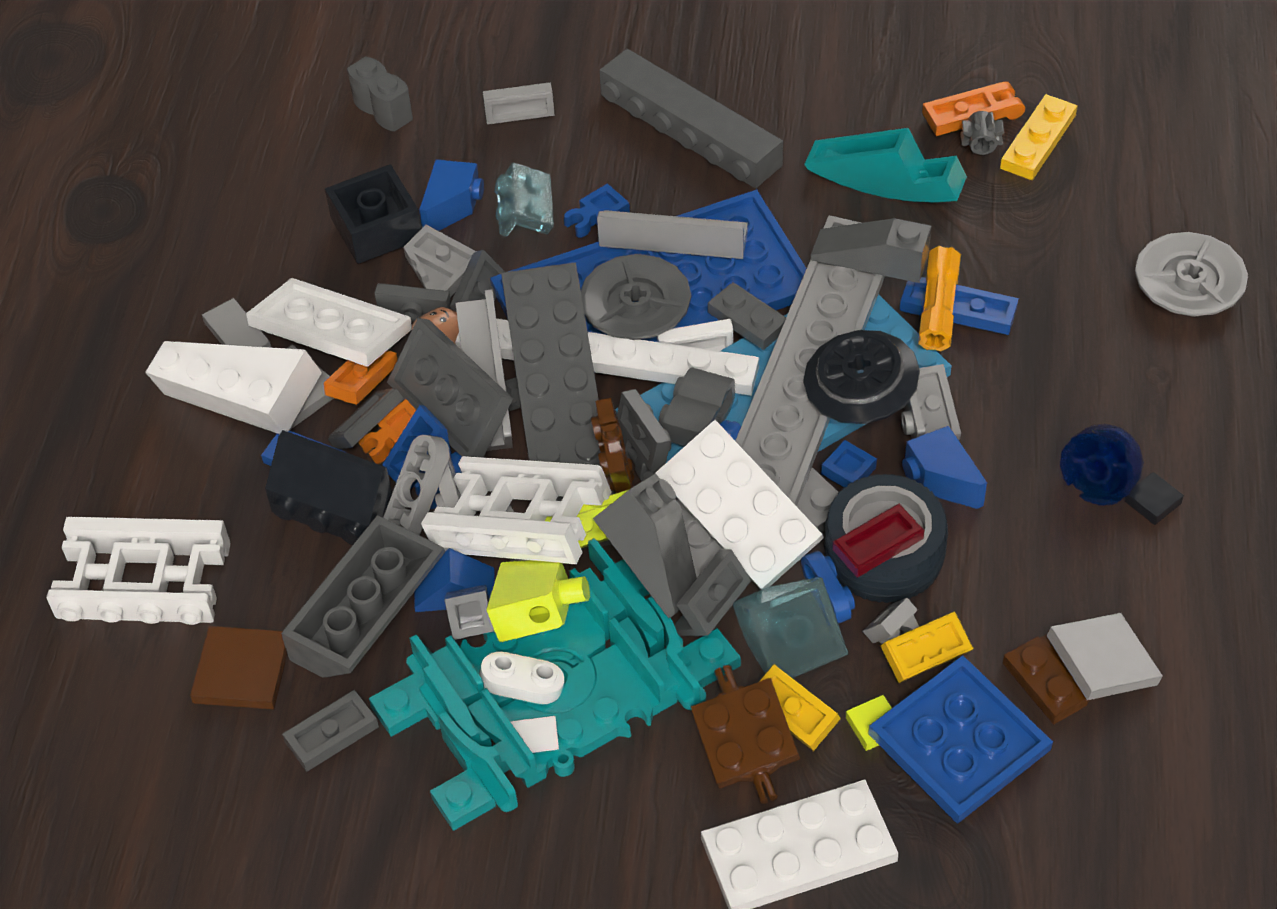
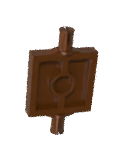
[591,398,635,493]
[691,665,800,804]

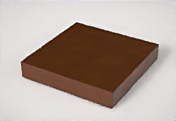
[190,626,287,709]

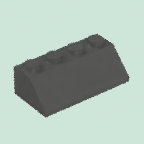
[281,515,445,678]

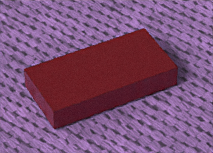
[832,503,925,578]

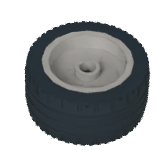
[824,474,948,603]

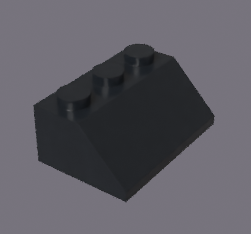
[265,430,392,545]

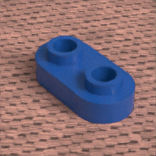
[801,550,855,625]

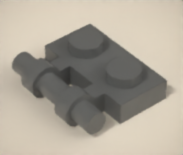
[617,389,671,481]

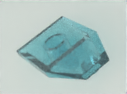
[733,577,848,678]

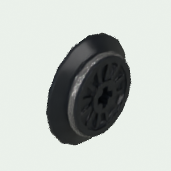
[803,330,920,424]

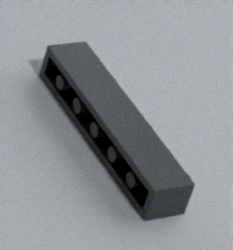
[600,49,783,189]

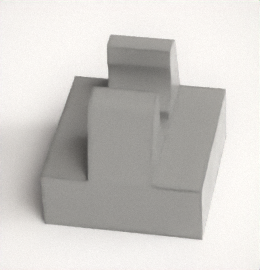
[863,598,919,644]

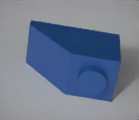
[419,159,484,231]
[902,425,987,509]

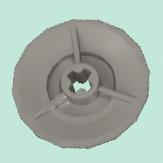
[1135,232,1248,316]

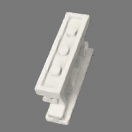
[421,456,611,564]
[46,517,231,625]

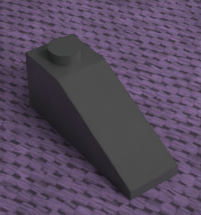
[811,218,931,283]

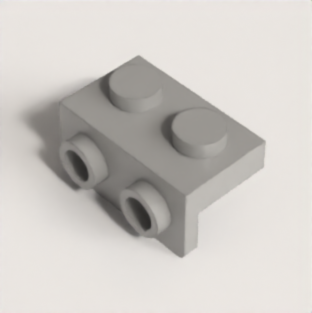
[901,364,961,440]

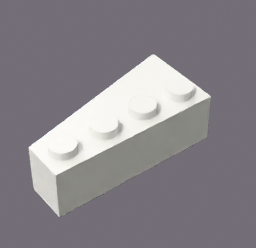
[145,341,322,434]

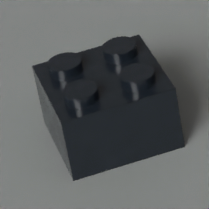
[325,164,422,264]

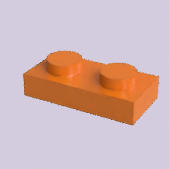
[323,350,397,405]

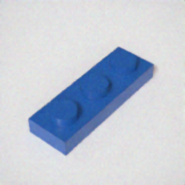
[900,277,1019,335]

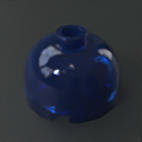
[1060,424,1144,505]

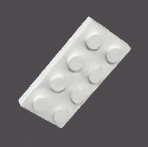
[246,278,412,367]
[656,420,824,592]
[701,780,898,909]

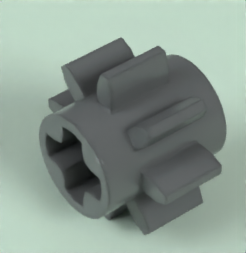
[961,111,1004,155]

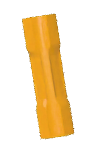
[918,246,961,352]

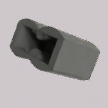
[347,56,413,132]
[659,367,735,446]

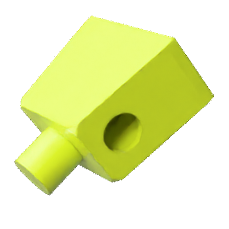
[486,560,590,642]

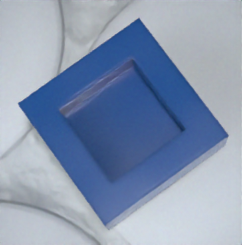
[821,440,877,487]

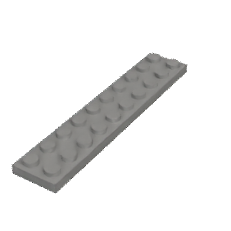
[736,215,885,506]

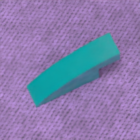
[805,128,967,202]

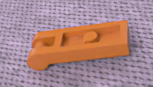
[922,82,1025,136]

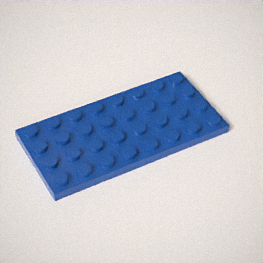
[490,190,807,373]

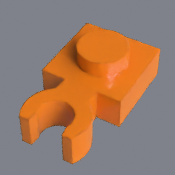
[358,399,416,464]

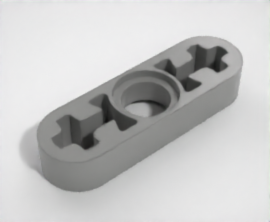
[383,435,449,536]

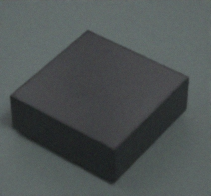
[1125,472,1184,525]

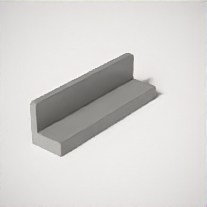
[597,210,748,259]
[455,290,513,451]

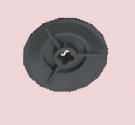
[581,254,692,340]

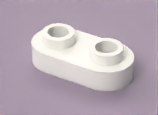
[479,652,564,704]

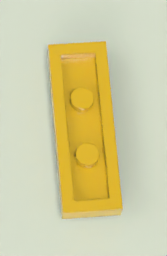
[1000,94,1078,180]

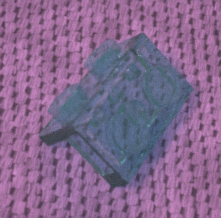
[494,162,554,237]

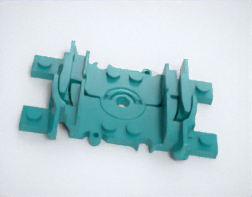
[369,538,741,831]

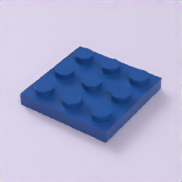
[868,655,1053,824]

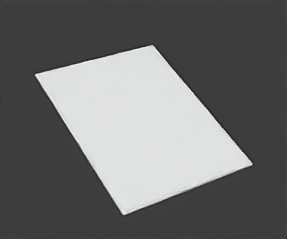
[510,716,559,753]

